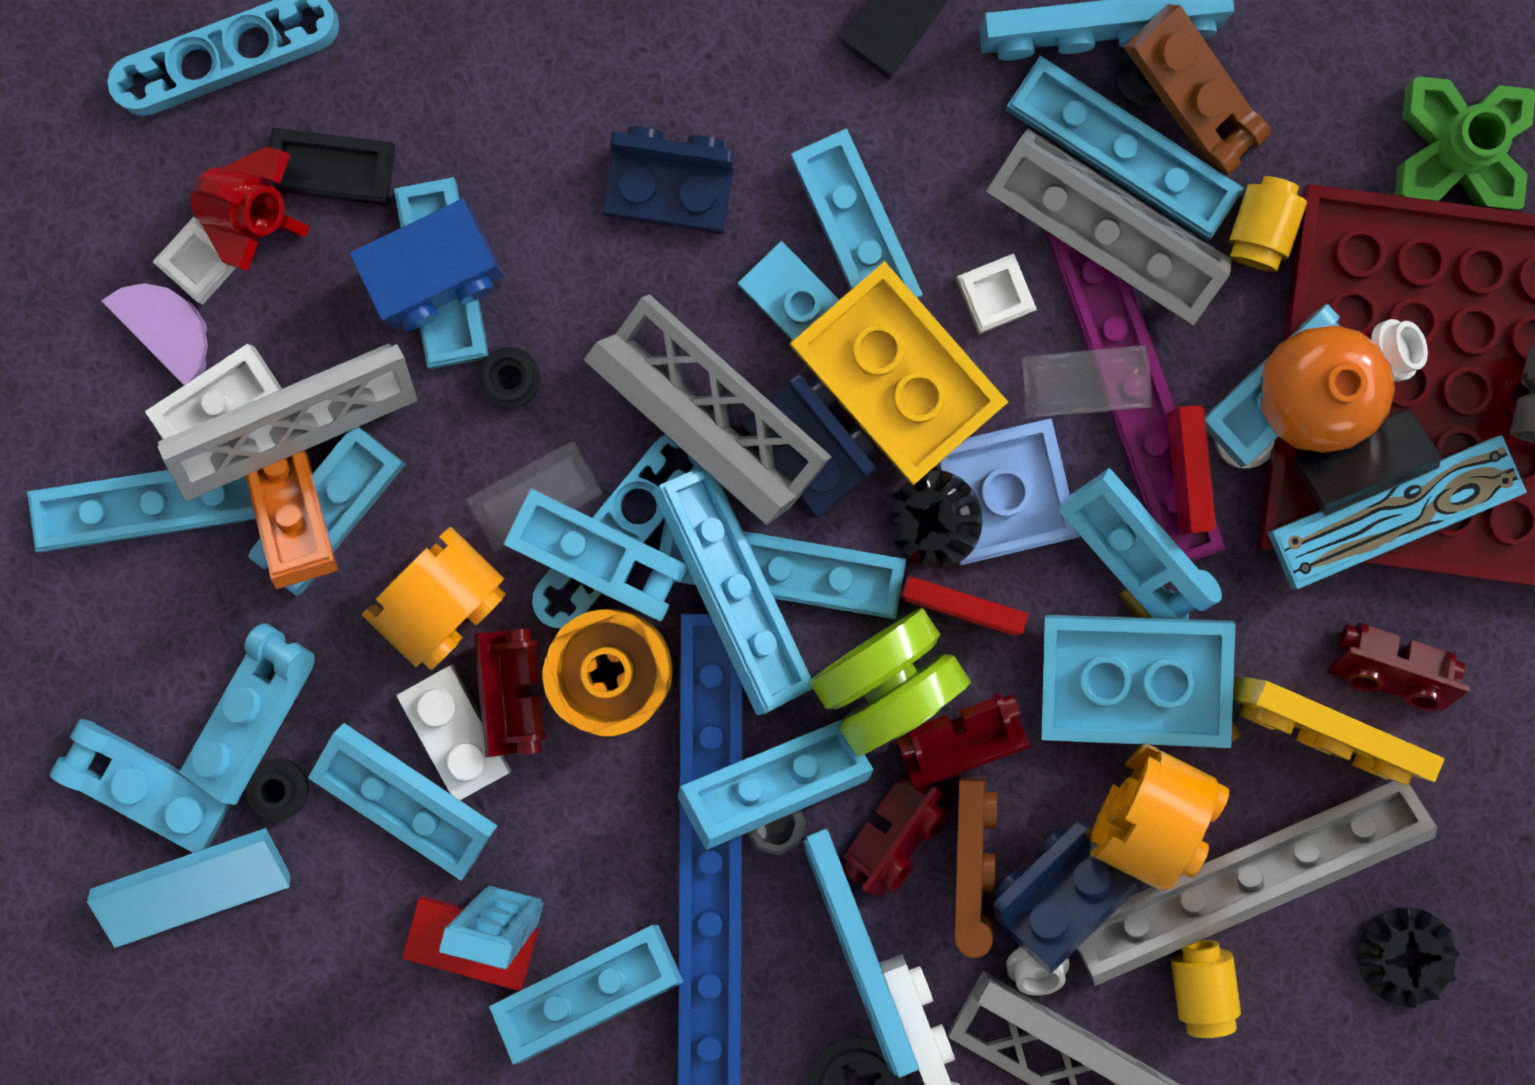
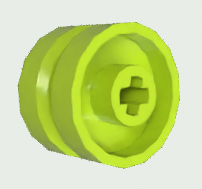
[808,608,971,757]

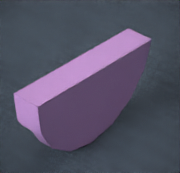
[101,283,208,385]

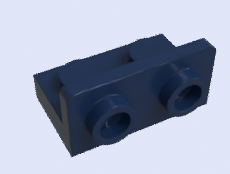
[603,126,735,234]
[741,373,877,518]
[994,820,1137,975]

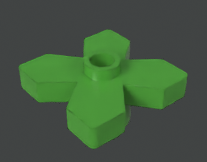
[1395,76,1535,212]

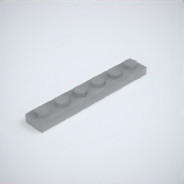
[1077,781,1437,986]

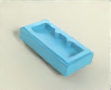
[738,241,839,341]

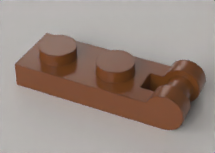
[1124,4,1272,177]
[955,776,997,958]

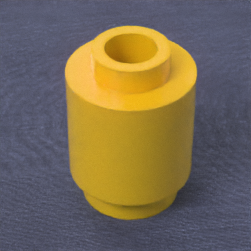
[1229,176,1307,272]
[1171,940,1241,1038]

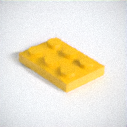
[790,261,1008,486]
[1233,676,1445,786]

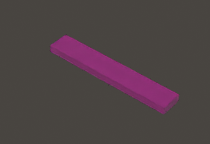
[1043,229,1226,561]

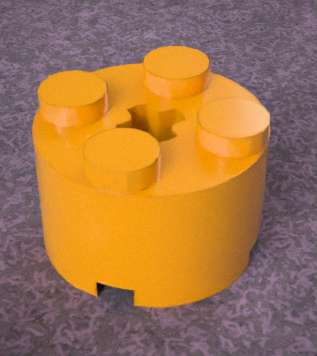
[362,527,506,670]
[542,609,673,736]
[1090,743,1229,891]

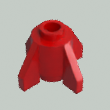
[191,146,310,271]

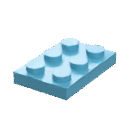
[1042,615,1235,748]

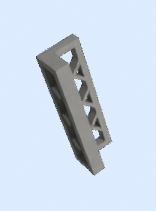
[986,128,1232,325]
[584,294,832,525]
[157,343,418,502]
[947,970,1181,1085]

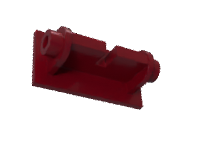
[1327,622,1470,711]
[474,628,547,758]
[895,693,1031,790]
[842,774,952,897]

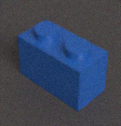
[350,198,504,331]

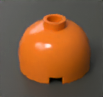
[1260,325,1395,453]

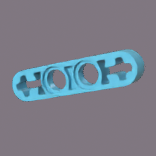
[107,0,339,116]
[532,434,702,628]

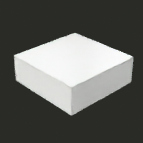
[153,217,235,305]
[956,253,1037,335]

